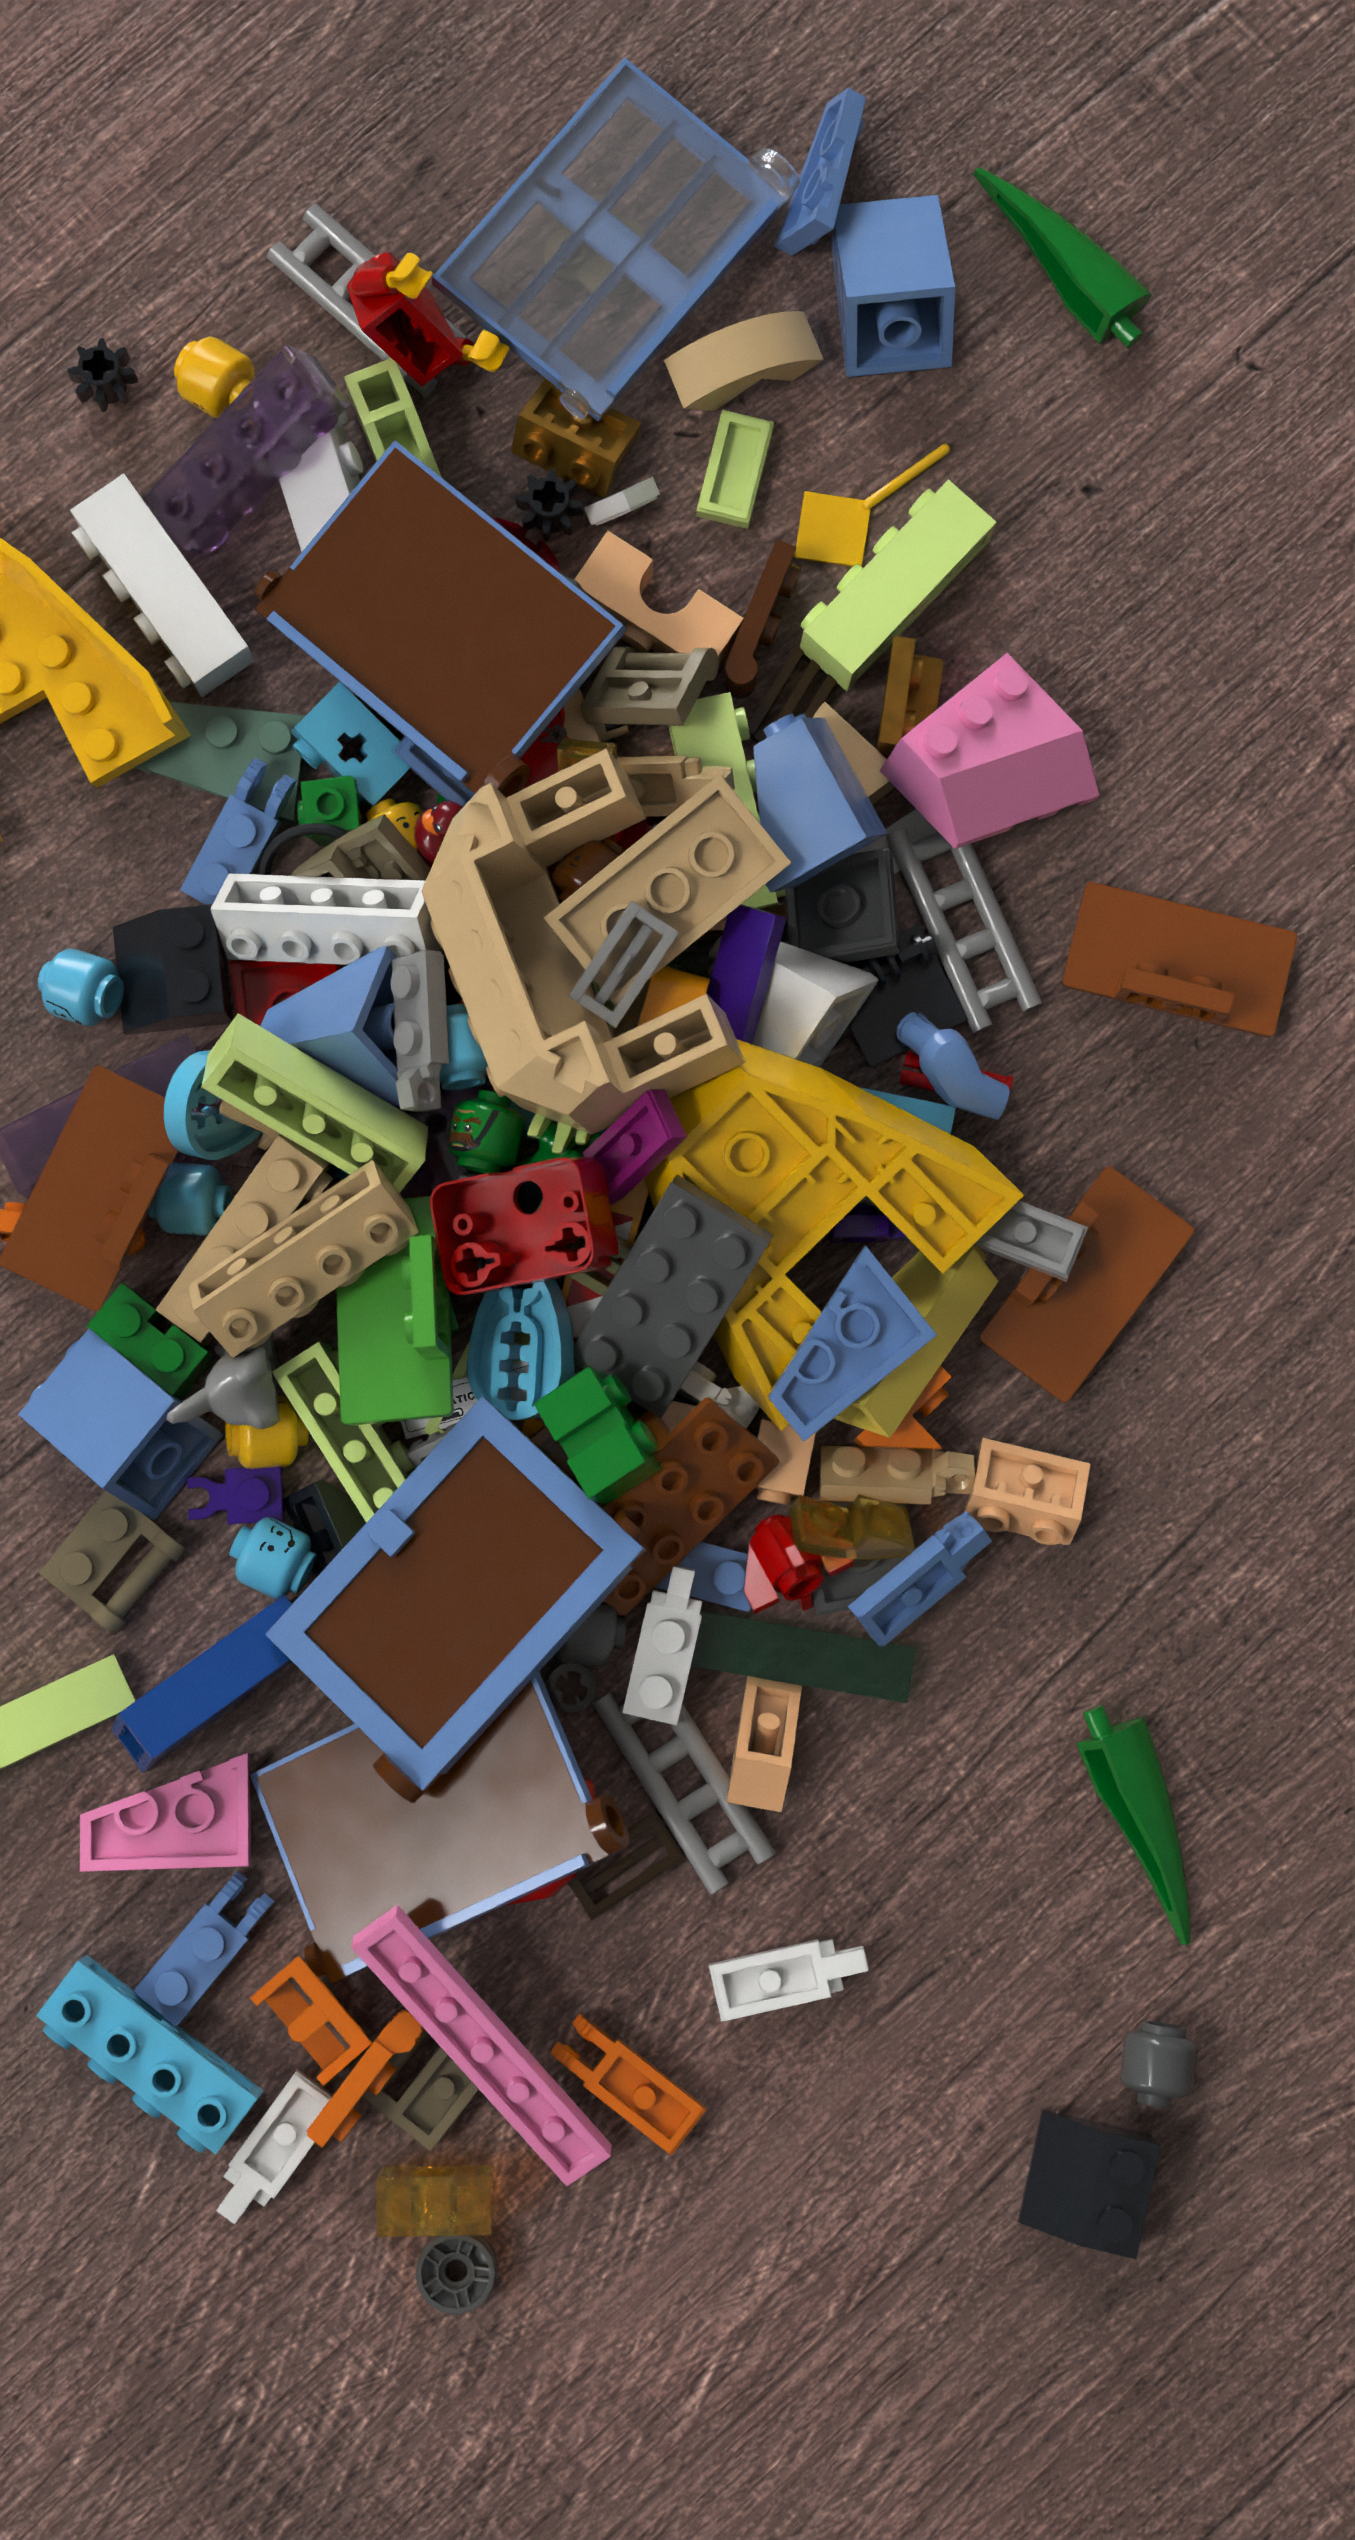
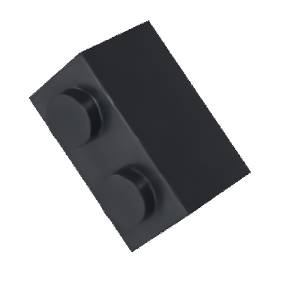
[113,904,233,1035]
[1018,2109,1161,2259]

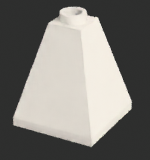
[708,936,879,1066]

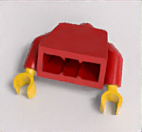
[347,252,510,387]

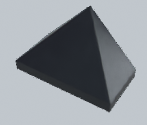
[283,1479,366,1578]

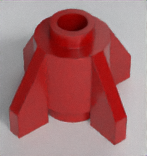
[744,1514,854,1614]

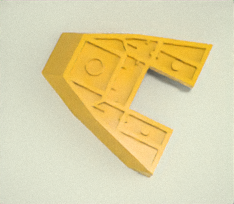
[0,538,191,842]
[644,1039,1024,1431]

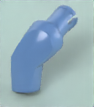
[896,1012,1010,1120]

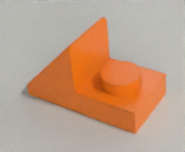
[853,1366,952,1451]

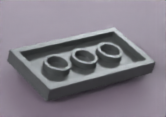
[574,1175,774,1418]

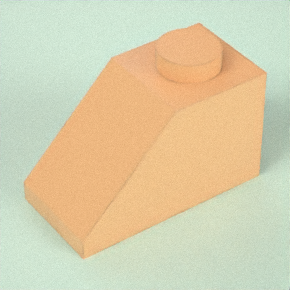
[726,1676,802,1812]

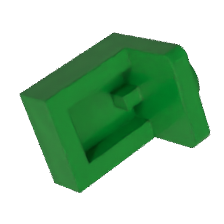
[297,776,361,846]

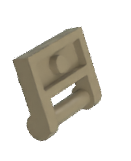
[580,647,719,725]
[39,1490,187,1636]
[363,2030,479,2152]

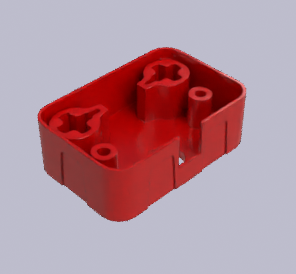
[430,1157,618,1295]

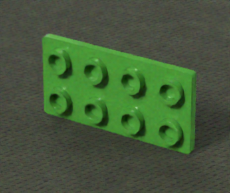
[336,1196,454,1426]

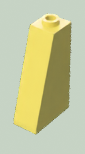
[833,1246,999,1438]

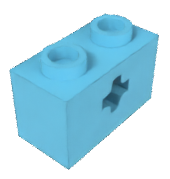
[291,681,410,809]

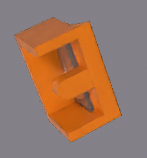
[250,1956,372,2086]

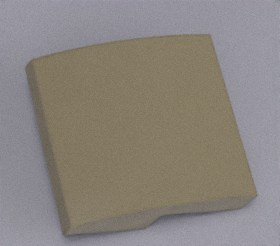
[291,814,431,881]

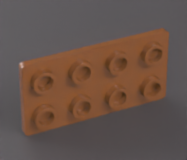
[1061,882,1297,1038]
[0,1065,179,1311]
[979,1166,1194,1403]
[576,1397,779,1616]

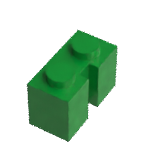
[86,1283,217,1400]
[533,1366,663,1505]

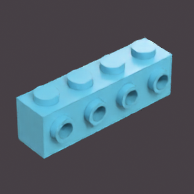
[36,1955,264,2155]

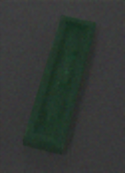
[691,1611,916,1703]

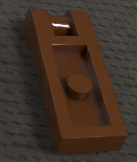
[724,539,802,699]

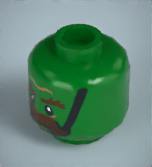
[447,1090,525,1174]

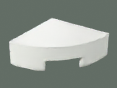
[584,477,660,526]

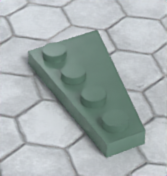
[134,702,306,826]

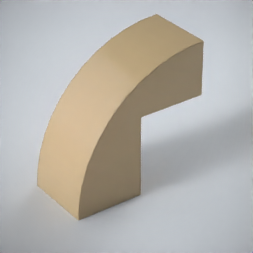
[664,311,824,411]

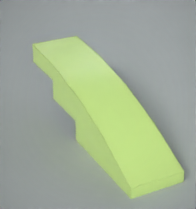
[0,1654,135,1771]

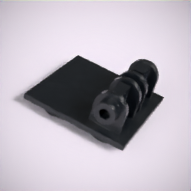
[843,924,968,1068]

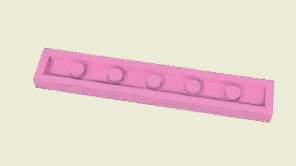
[351,1905,612,2186]

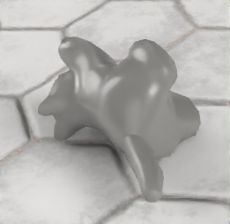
[167,1332,281,1429]

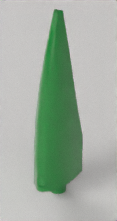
[974,167,1152,349]
[1076,1705,1191,1945]

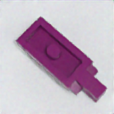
[583,1089,687,1205]

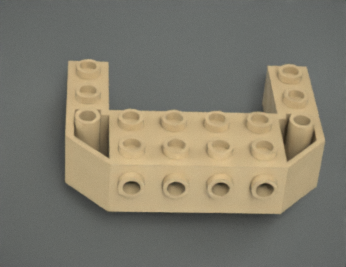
[421,748,746,1135]

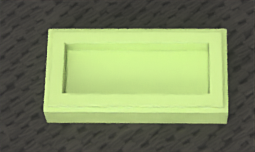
[696,410,774,529]

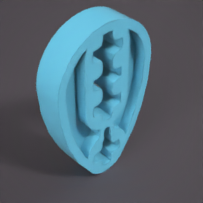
[164,1050,263,1160]
[467,1279,574,1420]

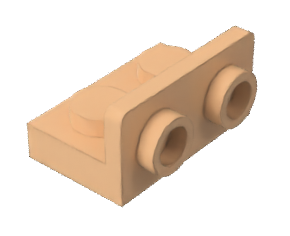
[964,1438,1091,1545]

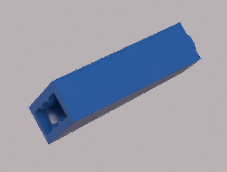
[111,1594,292,1774]

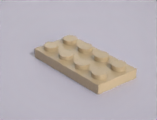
[543,774,791,1006]

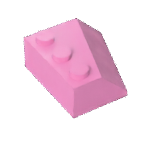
[879,653,1100,849]

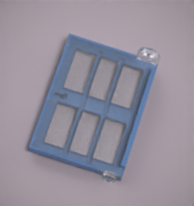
[431,58,800,422]

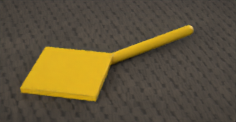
[795,444,950,567]

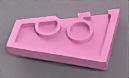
[80,1753,251,1872]

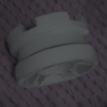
[415,2225,497,2314]

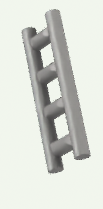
[267,204,474,397]
[886,827,1043,1034]
[592,1692,776,1895]

